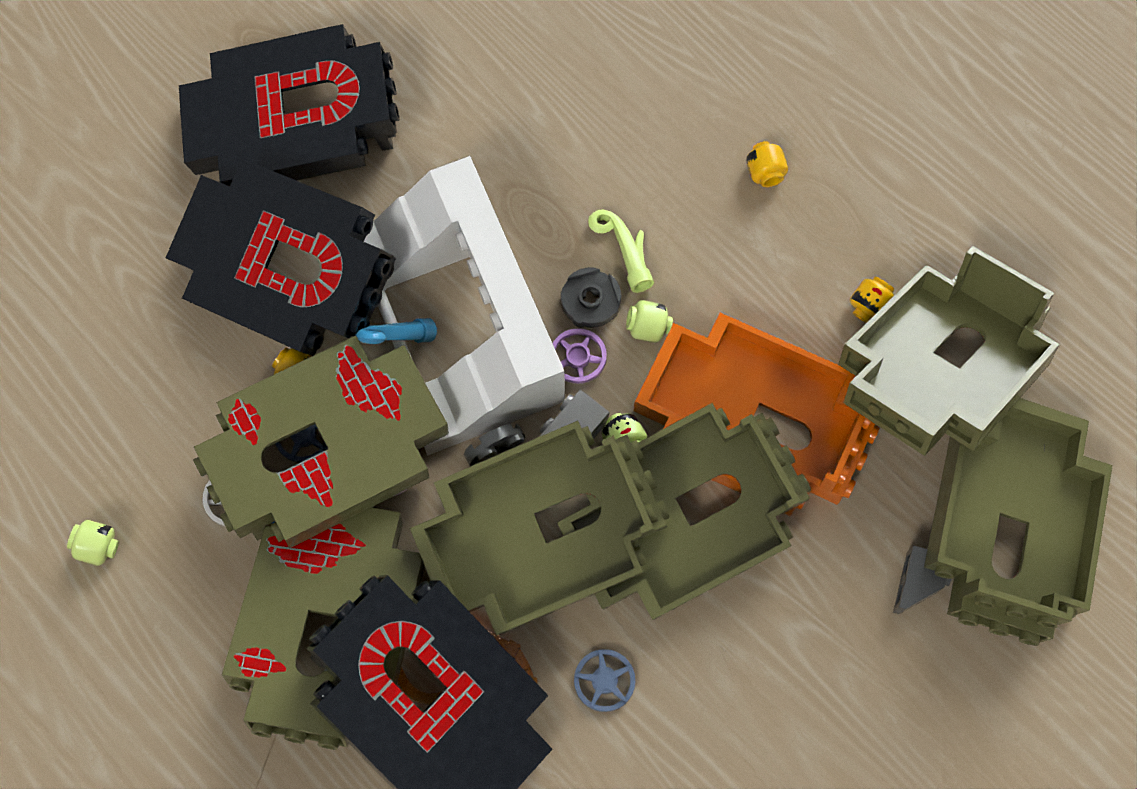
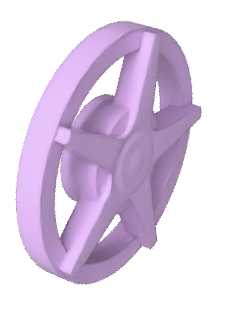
[552,328,607,384]

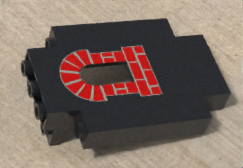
[178,24,400,186]
[165,159,396,356]
[307,575,552,789]

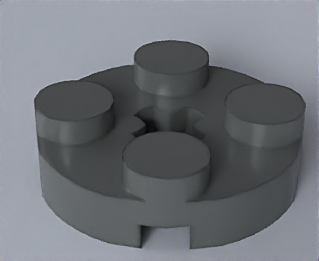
[561,267,621,328]
[464,423,525,467]

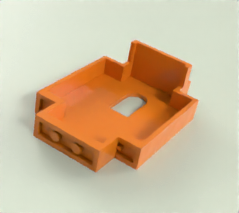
[633,312,880,516]

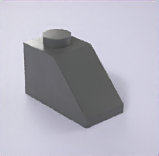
[893,546,952,614]

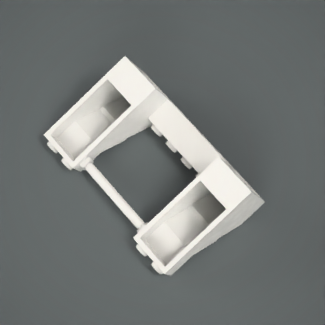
[364,156,565,456]

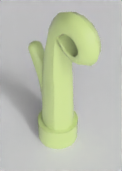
[588,209,654,293]

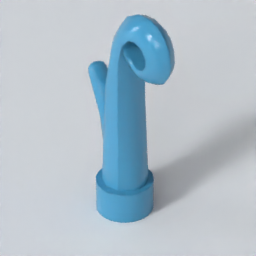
[356,318,437,344]

